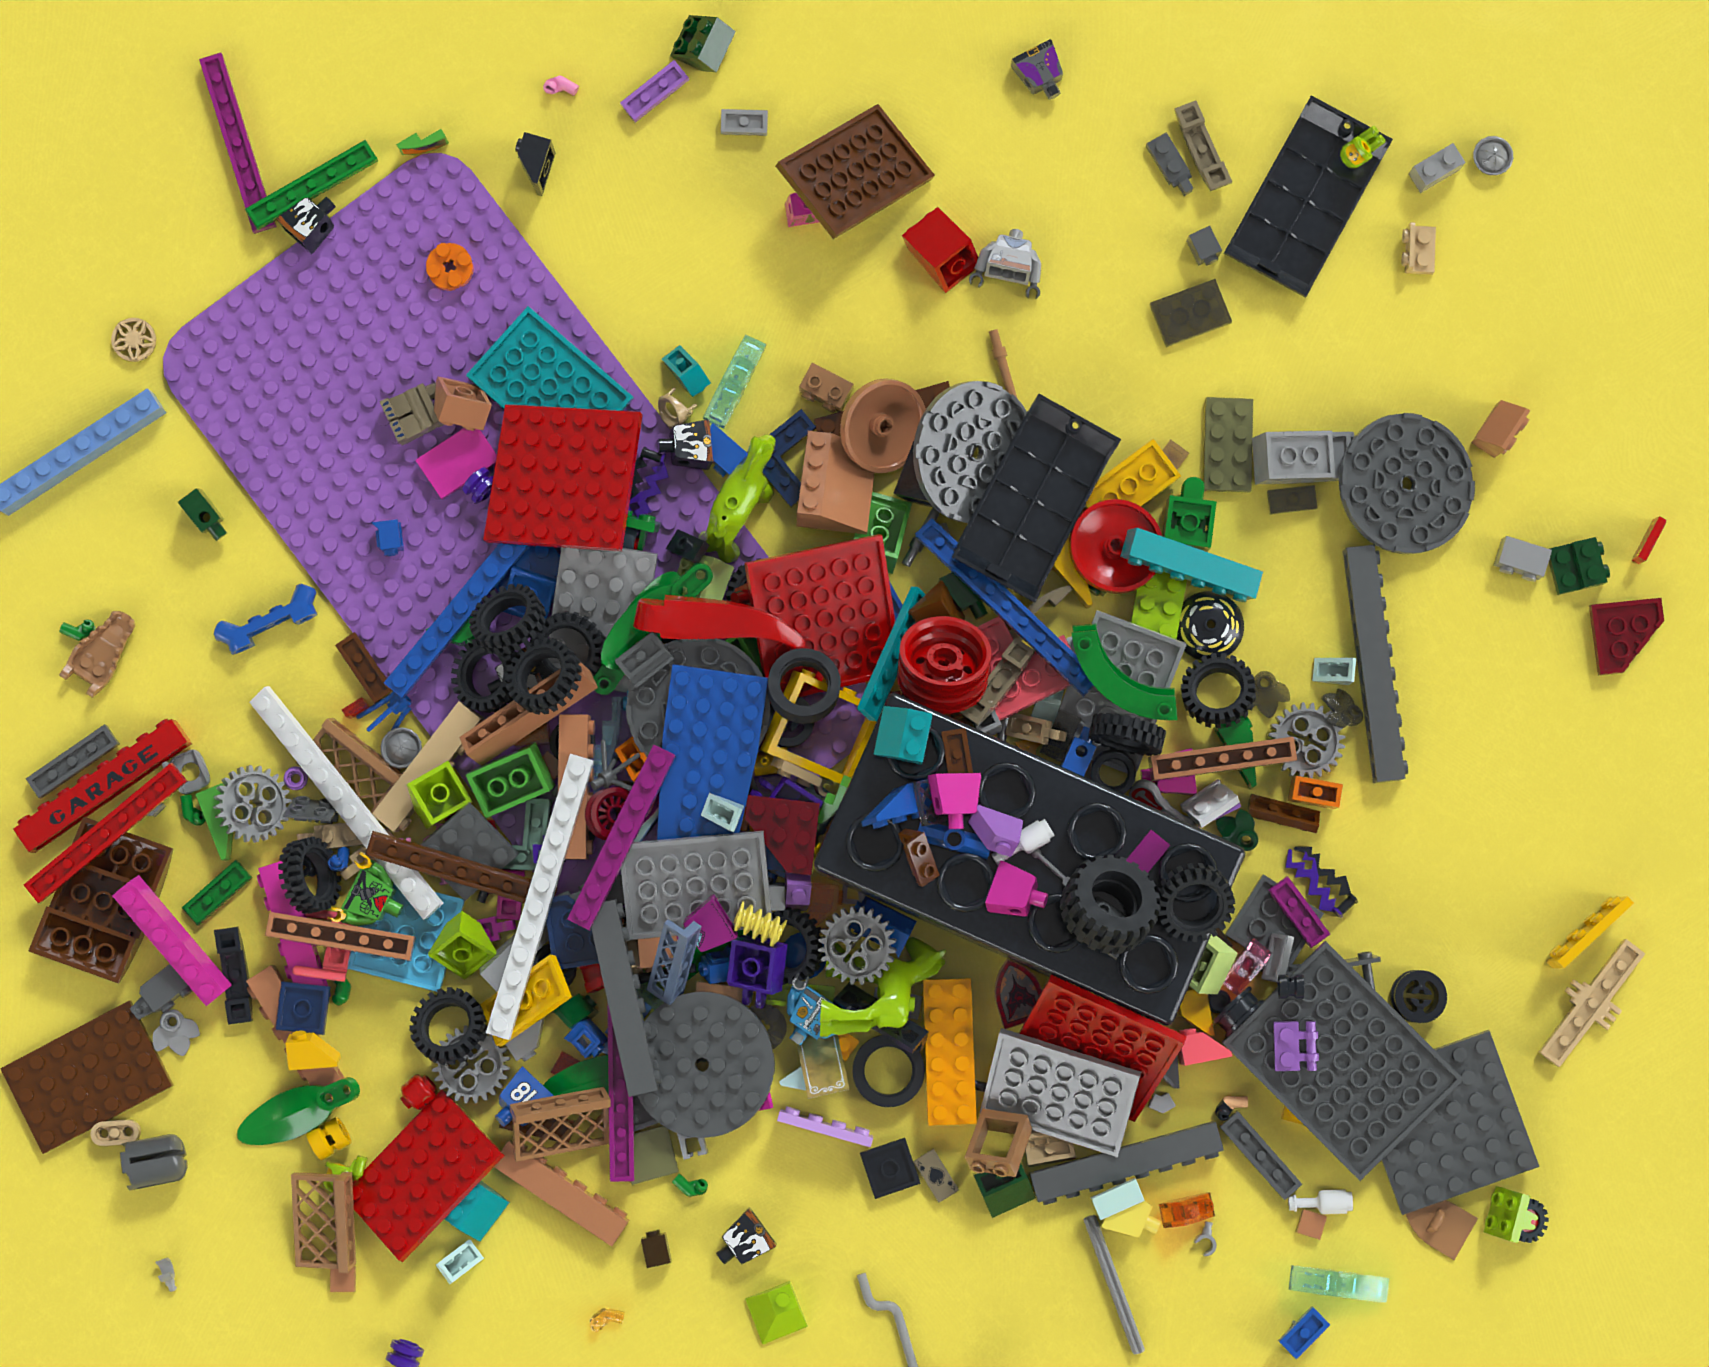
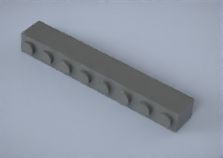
[591,899,662,1097]
[1029,1121,1224,1205]

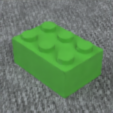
[466,742,556,818]

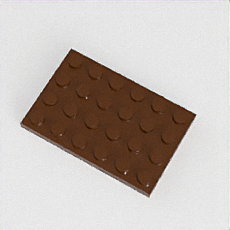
[775,104,935,239]
[0,1001,174,1154]

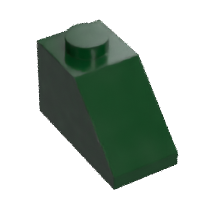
[553,993,599,1029]

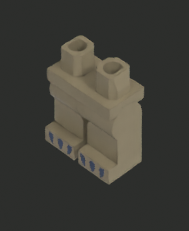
[379,383,444,446]

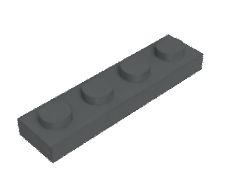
[26,724,120,799]
[1219,1111,1302,1200]

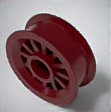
[585,787,630,841]

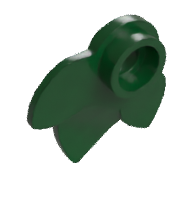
[1216,809,1258,851]

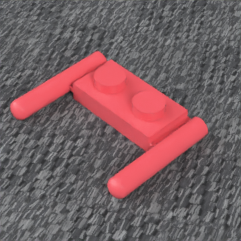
[293,910,354,982]

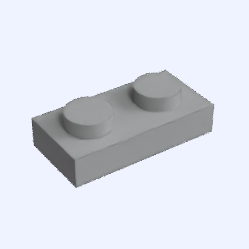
[721,109,768,136]

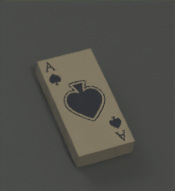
[913,1148,959,1203]

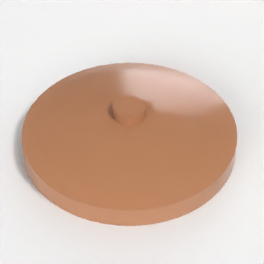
[840,378,926,473]

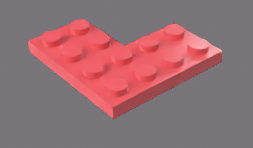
[977,616,1071,721]

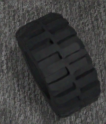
[1060,855,1161,954]

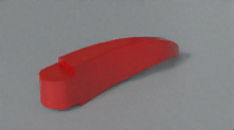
[633,595,805,649]

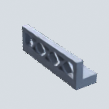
[647,920,702,1005]

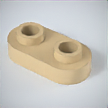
[90,1120,141,1146]

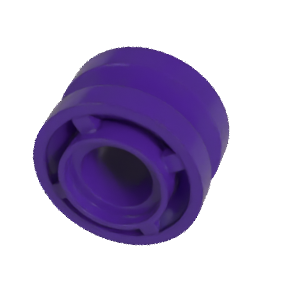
[462,467,493,504]
[385,1339,424,1367]

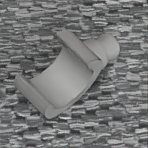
[1194,1221,1217,1256]
[155,1257,177,1292]

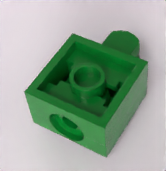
[1162,477,1217,552]

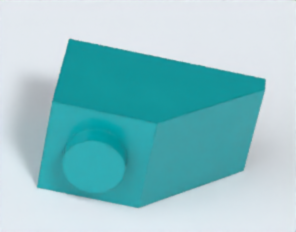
[662,345,711,397]

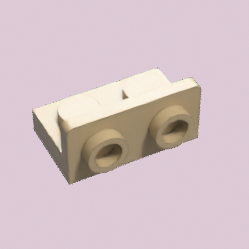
[1401,222,1436,275]

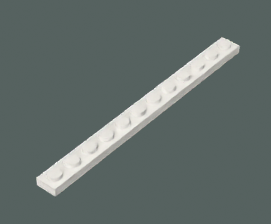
[249,686,443,920]
[486,754,594,1040]

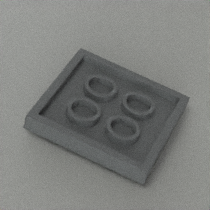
[420,802,518,901]
[1225,874,1324,970]

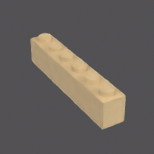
[372,701,485,832]

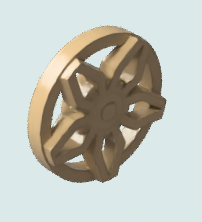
[111,318,156,362]

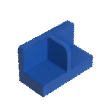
[1278,1306,1330,1359]

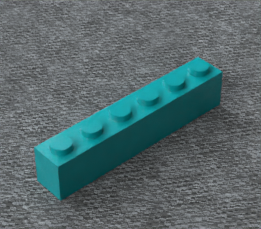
[1120,528,1263,602]

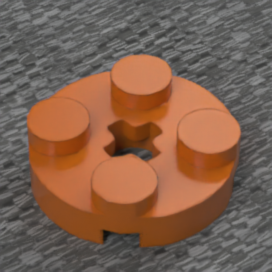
[426,243,474,291]

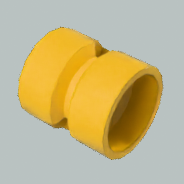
[306,1117,352,1160]

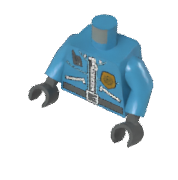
[787,973,851,1046]

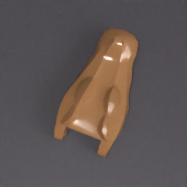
[59,611,135,698]

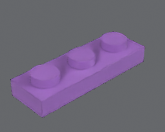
[620,60,689,123]

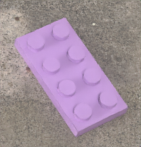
[777,1106,873,1148]

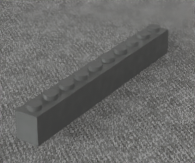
[1343,545,1408,783]

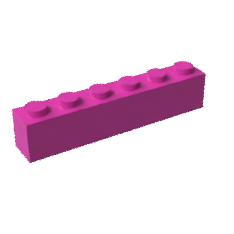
[257,861,332,997]
[112,875,232,1006]

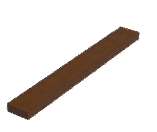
[365,831,557,903]

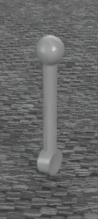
[1032,849,1070,886]

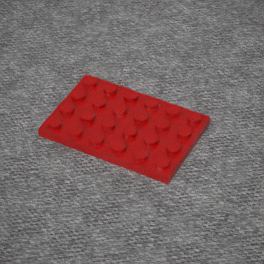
[352,1089,505,1262]

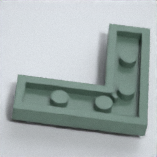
[503,799,552,871]

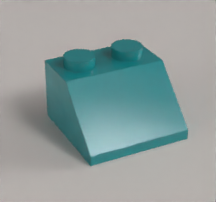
[874,706,933,765]
[445,1180,510,1241]

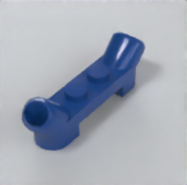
[214,584,318,655]

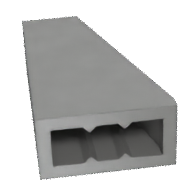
[479,922,549,992]

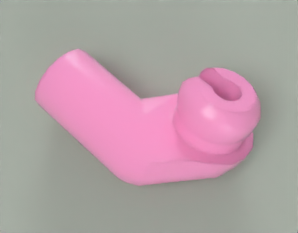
[543,76,579,96]

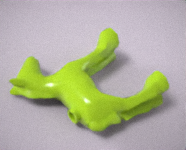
[698,434,776,563]
[820,937,946,1037]

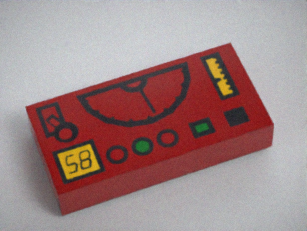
[1632,516,1667,564]

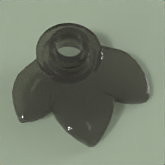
[1253,671,1290,718]
[1321,689,1363,728]

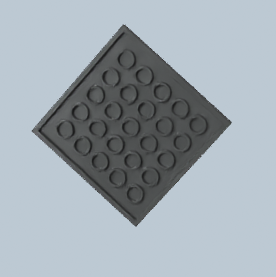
[1382,1030,1540,1215]

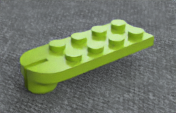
[1131,572,1187,639]

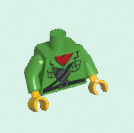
[327,852,404,926]

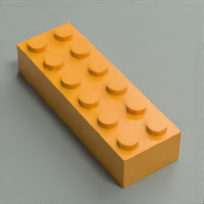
[922,978,977,1126]

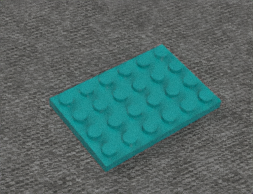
[466,306,634,411]

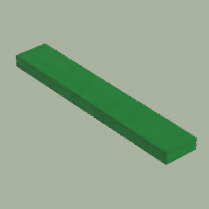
[245,140,378,230]

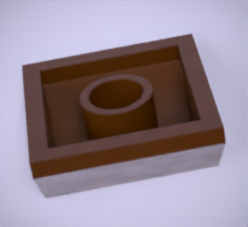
[908,580,965,623]

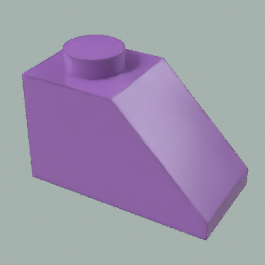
[968,805,1023,857]
[784,871,811,911]

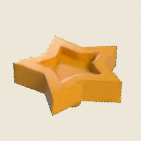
[1014,740,1041,755]

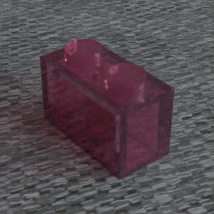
[1223,938,1272,996]

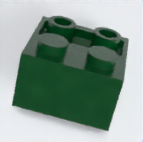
[670,15,736,72]
[972,1163,1036,1218]

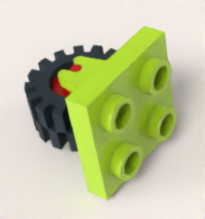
[1484,1186,1549,1243]

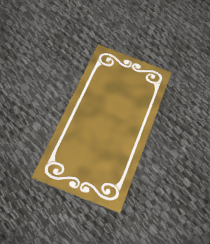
[793,1025,849,1099]

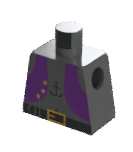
[1011,39,1063,100]

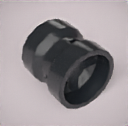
[1278,974,1305,999]

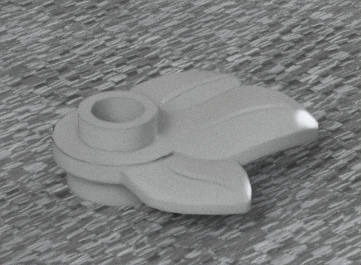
[152,1010,200,1056]

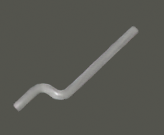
[857,1273,918,1367]

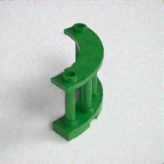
[1071,623,1178,720]

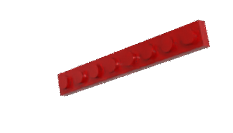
[23,763,188,903]

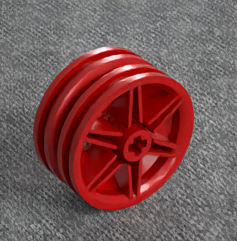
[897,616,991,714]

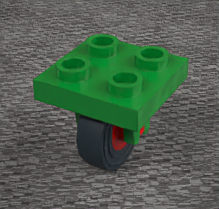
[623,510,661,551]

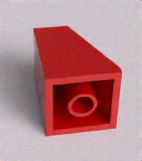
[902,207,978,293]

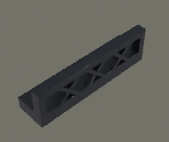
[833,982,929,1054]

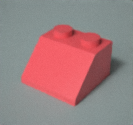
[1178,1028,1232,1066]

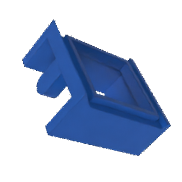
[850,896,917,958]

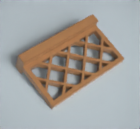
[296,718,403,813]
[510,1087,611,1162]
[291,1172,356,1273]

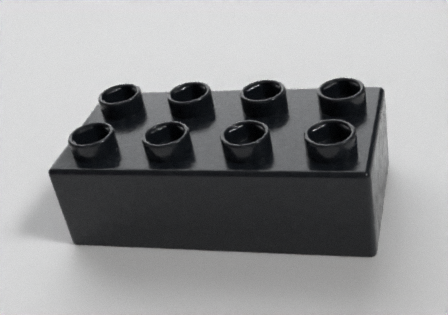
[814,693,1246,1026]

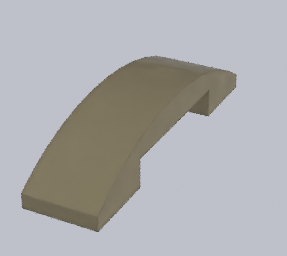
[1174,100,1232,191]
[1010,586,1072,641]
[959,637,1035,726]

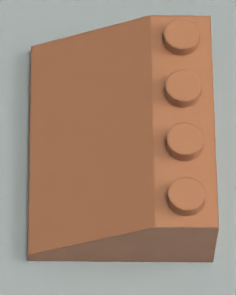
[796,431,875,535]

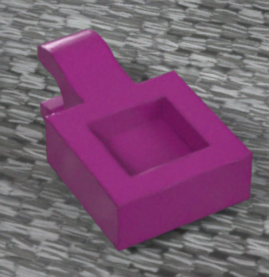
[477,916,517,942]

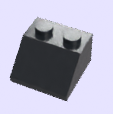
[515,132,556,196]

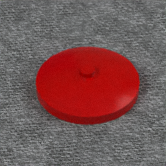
[1069,499,1162,594]

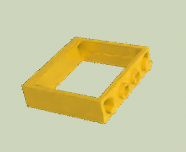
[759,669,881,784]

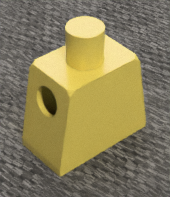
[1099,1184,1161,1238]

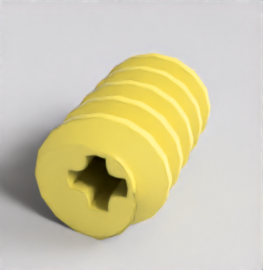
[733,901,787,947]

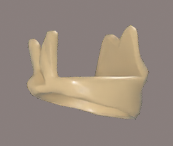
[658,387,697,429]

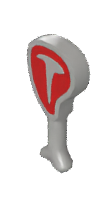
[1129,779,1195,825]

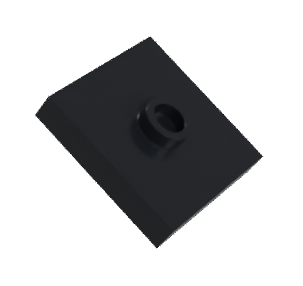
[860,1137,921,1199]

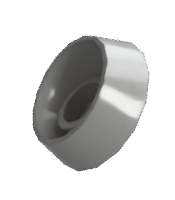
[1473,136,1514,175]
[380,727,422,769]

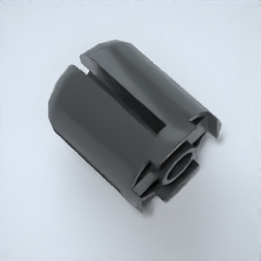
[120,1134,188,1191]

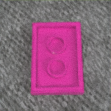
[415,428,497,500]

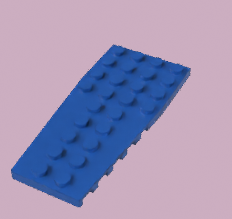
[657,664,768,840]

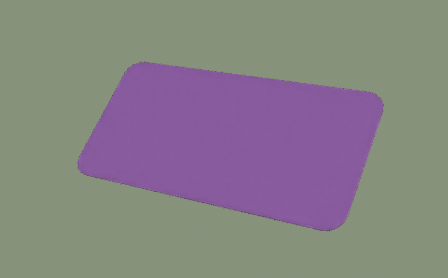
[163,153,867,923]

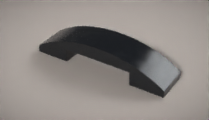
[214,926,253,1025]

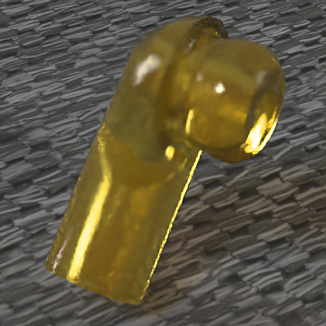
[590,1308,625,1332]

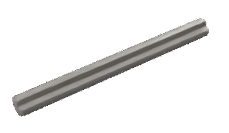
[1084,1215,1145,1355]

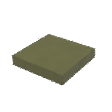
[631,1126,679,1185]

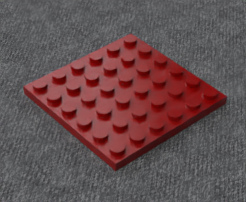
[483,404,643,551]
[744,534,895,704]
[1019,975,1187,1122]

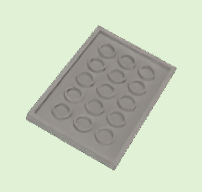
[548,547,658,693]
[1048,610,1186,773]
[621,831,773,940]
[980,1028,1141,1157]

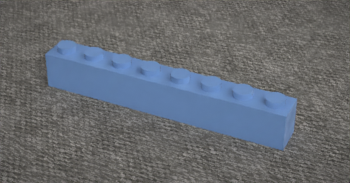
[0,388,167,516]

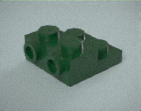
[1549,537,1610,595]

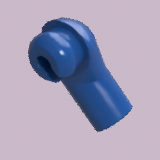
[328,847,350,872]

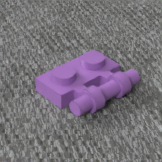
[1273,1021,1319,1071]

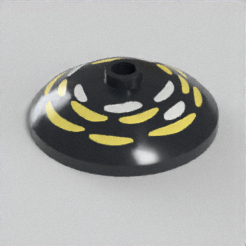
[1176,591,1244,661]

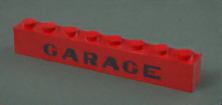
[13,719,192,853]

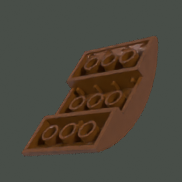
[28,817,173,984]

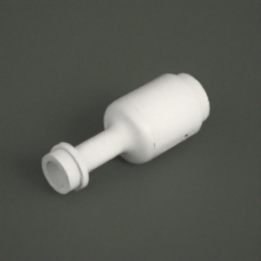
[991,819,1055,866]
[1288,1189,1353,1214]

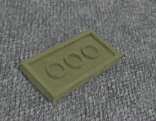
[1204,397,1253,493]

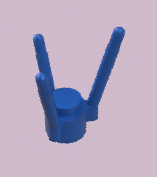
[356,691,412,732]

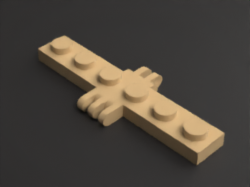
[1539,939,1645,1067]

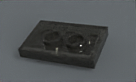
[1149,279,1232,347]

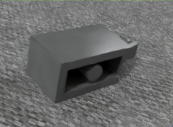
[130,964,193,1020]

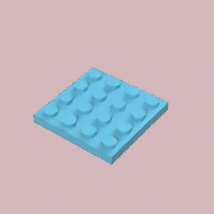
[348,882,465,992]

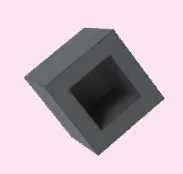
[1186,226,1222,266]

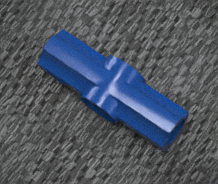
[918,819,990,859]

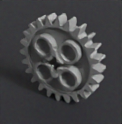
[1268,702,1346,778]
[213,765,292,843]
[818,906,897,985]
[432,1025,510,1103]

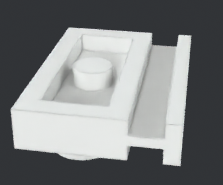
[1180,779,1240,828]

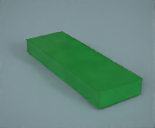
[182,860,253,925]

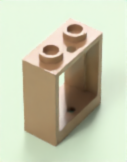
[965,1108,1032,1177]

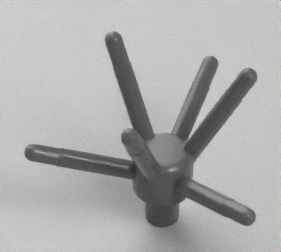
[590,740,640,791]

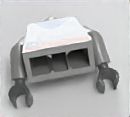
[969,229,1042,299]

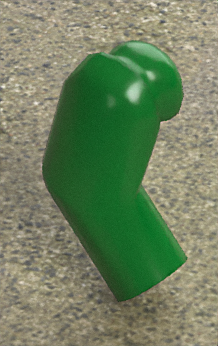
[59,619,96,641]
[180,795,206,826]
[332,978,351,1006]
[672,1173,708,1197]

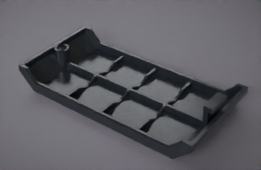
[1223,95,1393,298]
[951,394,1121,603]

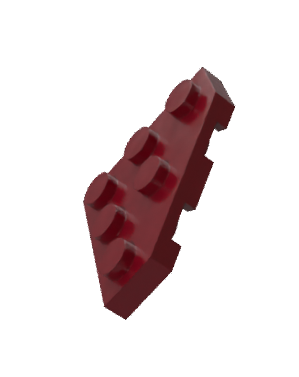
[1589,598,1664,676]
[745,795,820,875]

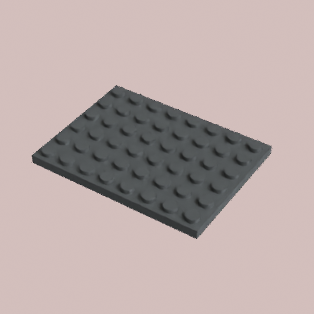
[1222,941,1464,1181]

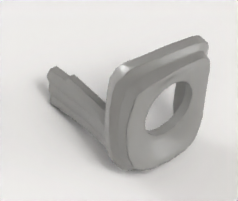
[162,749,210,795]

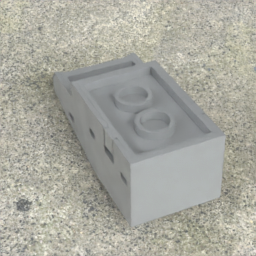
[1252,431,1354,485]

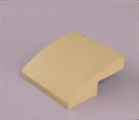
[1025,1130,1076,1167]

